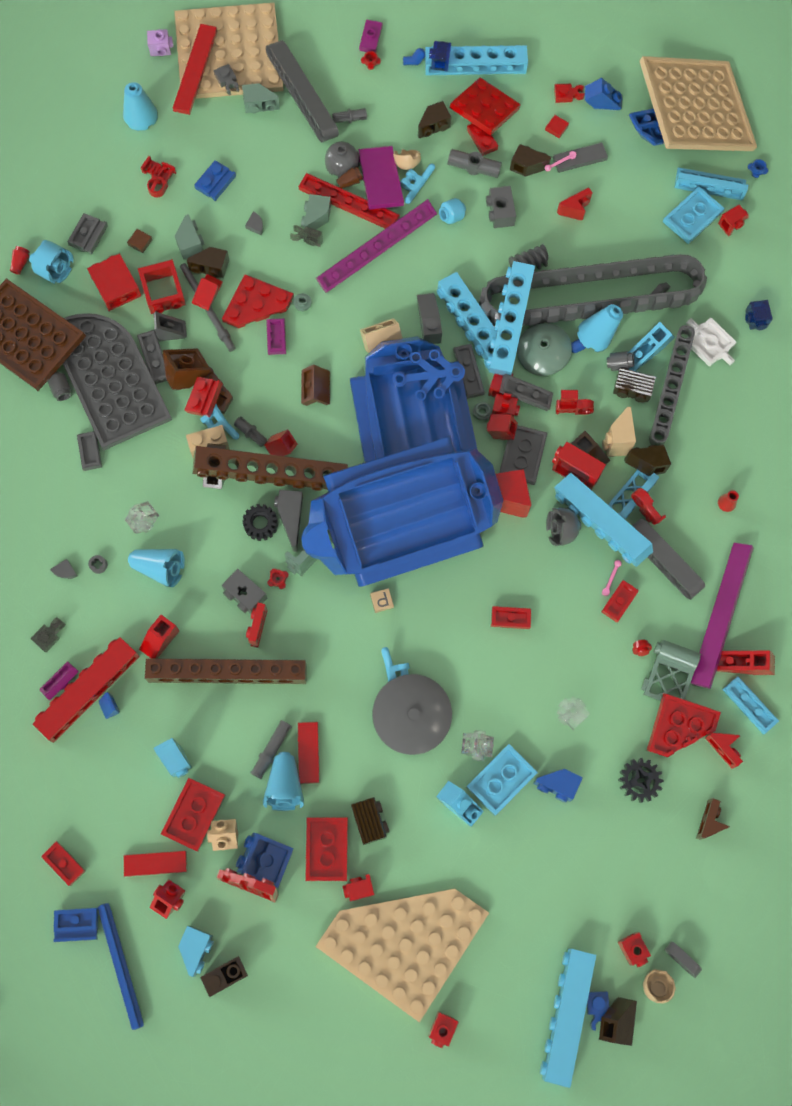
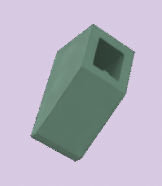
[242,83,280,113]
[301,194,331,235]
[175,214,205,260]

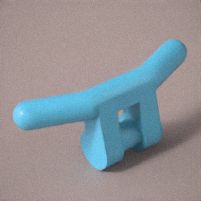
[400,163,435,204]
[200,404,240,440]
[381,647,410,682]

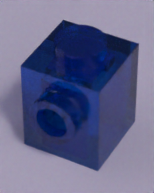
[429,41,451,71]
[745,300,773,330]

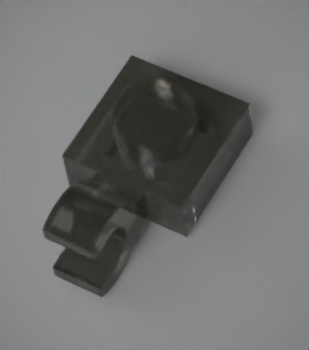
[290,225,323,247]
[30,617,66,653]

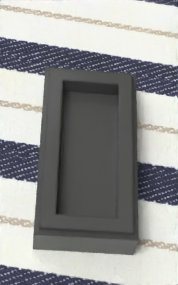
[77,431,102,471]

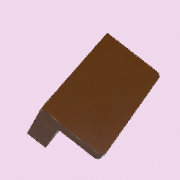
[301,365,330,406]

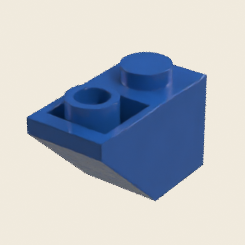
[585,78,622,110]
[534,769,583,803]

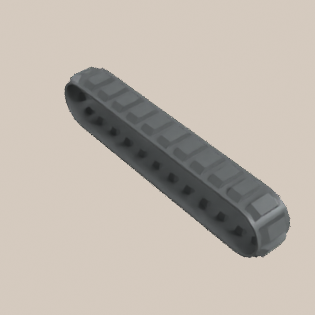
[479,254,707,326]

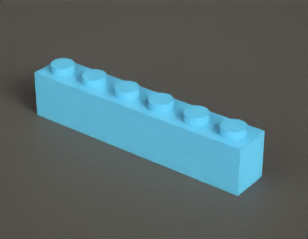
[554,473,653,567]
[540,948,596,1088]

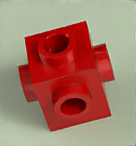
[149,879,186,919]

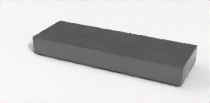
[553,143,608,173]
[137,330,167,384]
[453,344,485,399]
[499,374,553,411]

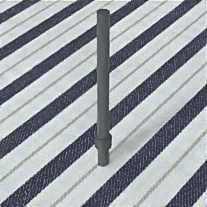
[180,263,236,352]

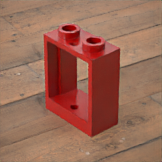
[138,259,186,314]
[552,442,606,491]

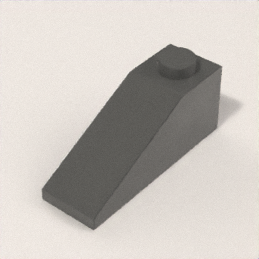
[417,293,442,344]
[274,490,303,552]

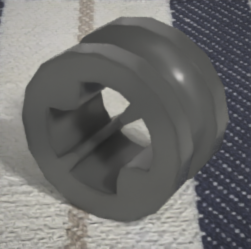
[88,555,108,574]

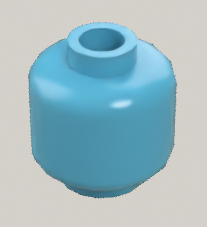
[439,198,466,224]

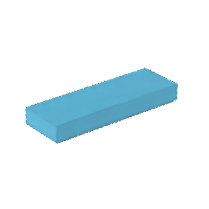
[722,676,779,735]

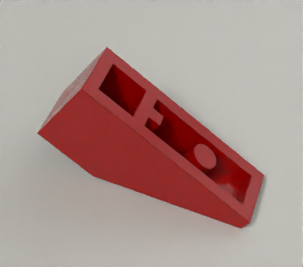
[716,650,775,675]

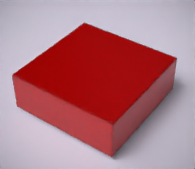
[545,115,569,138]

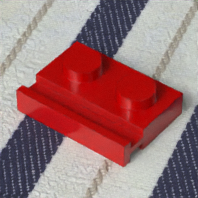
[185,377,223,417]
[246,603,268,648]

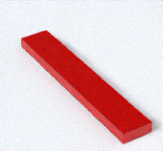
[173,23,217,115]
[298,173,400,229]

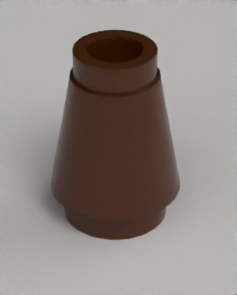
[336,167,363,189]

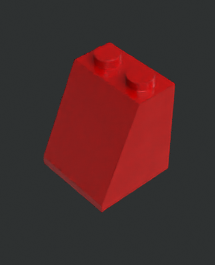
[496,469,531,518]

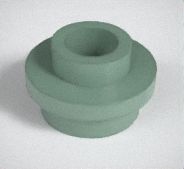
[293,294,311,311]
[473,402,492,420]

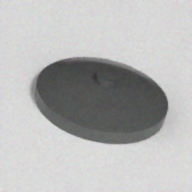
[372,674,452,755]

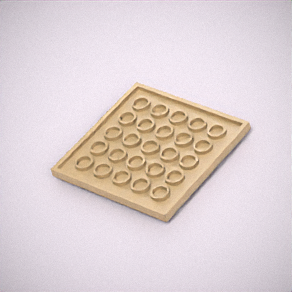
[174,2,284,99]
[639,56,757,151]

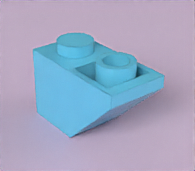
[436,781,483,827]
[178,926,214,977]

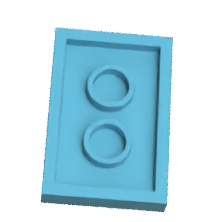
[662,187,725,244]
[466,744,538,816]

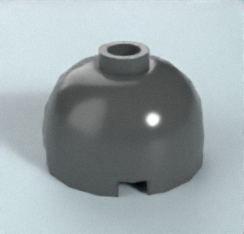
[325,141,359,178]
[546,507,581,546]

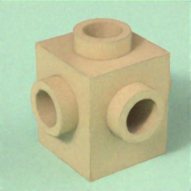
[207,819,238,851]

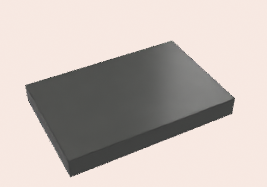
[499,425,548,485]

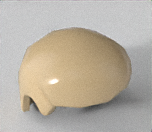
[393,149,421,170]
[643,969,676,1003]

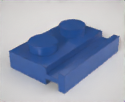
[194,160,236,201]
[53,908,98,942]

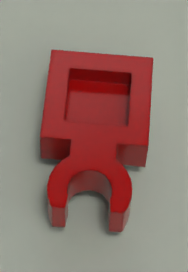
[554,83,585,103]

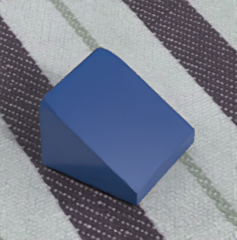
[99,692,120,719]

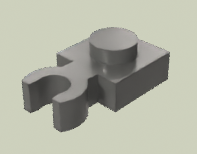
[213,64,239,96]

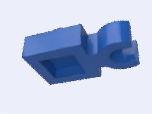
[587,991,609,1031]

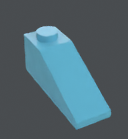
[629,322,675,371]
[153,738,192,778]

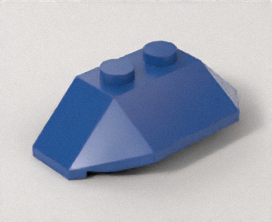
[629,109,664,146]

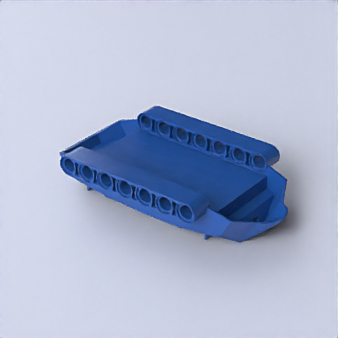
[350,336,478,462]
[301,436,503,587]

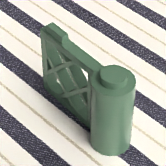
[641,640,701,701]

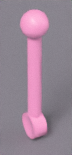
[545,151,576,171]
[602,560,622,596]

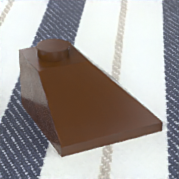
[163,348,211,390]

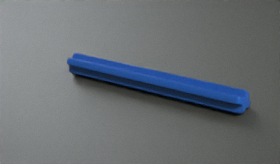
[98,903,144,1030]

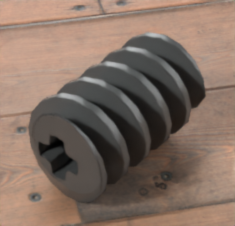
[509,244,548,271]

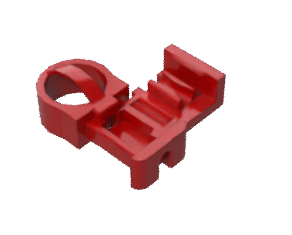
[140,155,176,198]
[556,390,594,415]
[631,488,666,525]

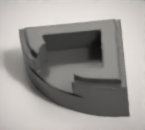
[245,211,263,235]
[651,282,671,294]
[50,559,78,579]

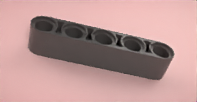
[632,519,705,600]

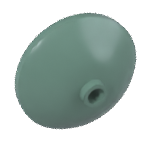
[517,323,572,376]

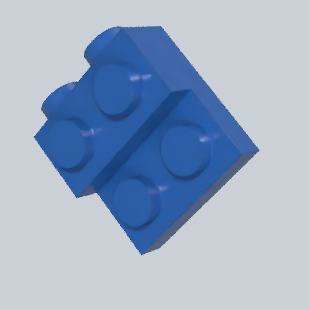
[236,832,294,888]

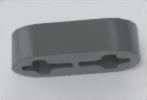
[665,941,702,978]

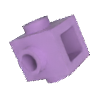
[147,29,173,56]

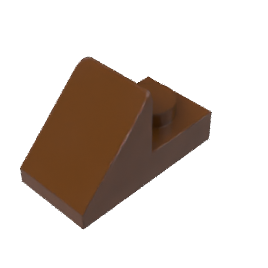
[696,798,730,840]

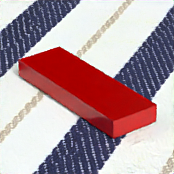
[298,722,319,784]
[124,851,187,877]

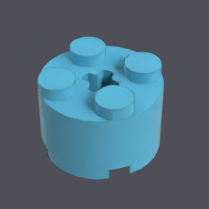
[29,240,73,284]

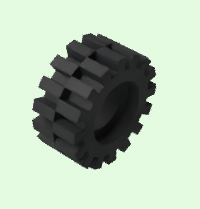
[242,504,278,541]

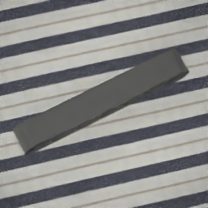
[266,40,339,142]
[649,325,695,446]

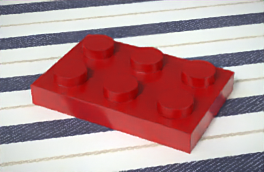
[161,778,226,852]
[305,818,348,881]

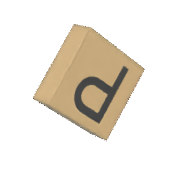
[370,588,394,613]

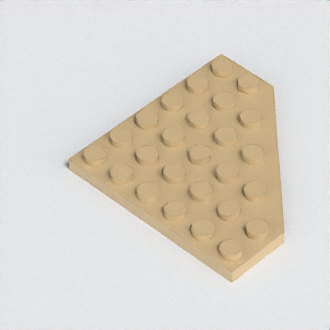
[315,889,489,1022]

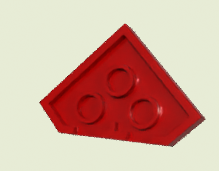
[222,274,294,328]
[647,693,721,757]
[217,868,278,902]

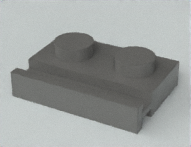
[67,213,108,254]

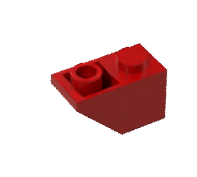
[139,615,179,659]

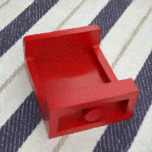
[87,253,141,311]

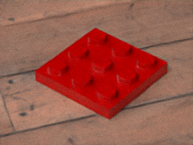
[450,77,521,136]

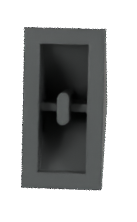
[153,312,187,341]

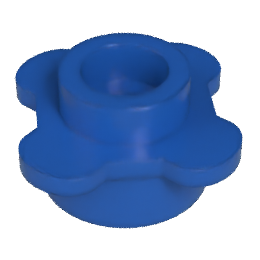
[747,159,768,178]

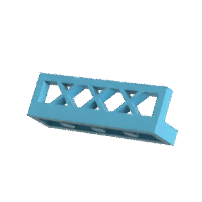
[674,167,748,201]
[608,470,659,519]

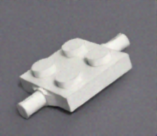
[686,318,737,367]

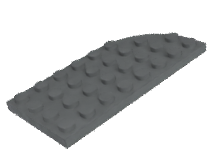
[63,313,172,451]

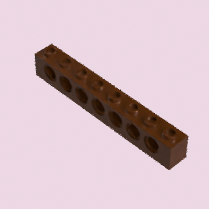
[192,446,348,491]
[145,659,307,684]

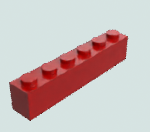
[32,637,140,743]

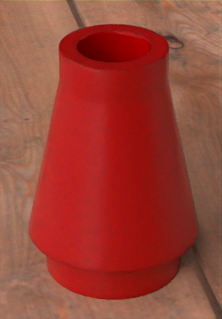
[10,246,30,275]
[718,490,739,512]

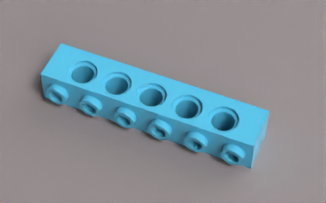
[425,45,528,75]
[486,261,535,375]
[437,272,507,374]

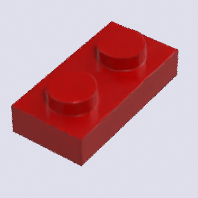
[467,123,498,156]
[601,580,639,623]
[491,606,531,629]
[41,841,86,886]

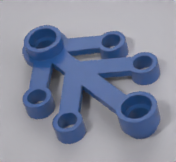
[392,349,465,401]

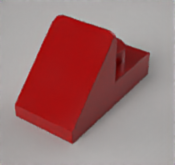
[557,187,593,220]
[192,274,223,311]
[705,733,743,769]

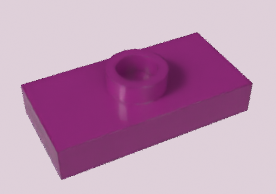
[359,19,382,53]
[266,318,286,355]
[39,661,79,701]

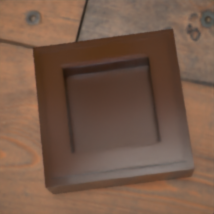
[127,229,153,253]

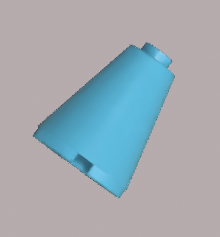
[123,82,158,131]
[577,304,623,352]
[128,549,185,587]
[263,752,304,811]

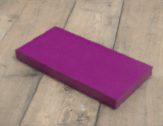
[358,146,404,209]

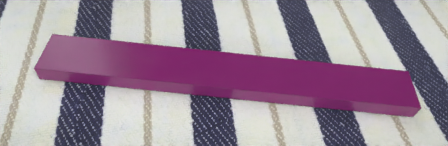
[316,199,437,293]
[691,543,754,689]

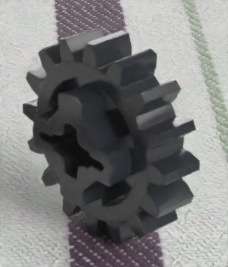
[618,758,664,803]

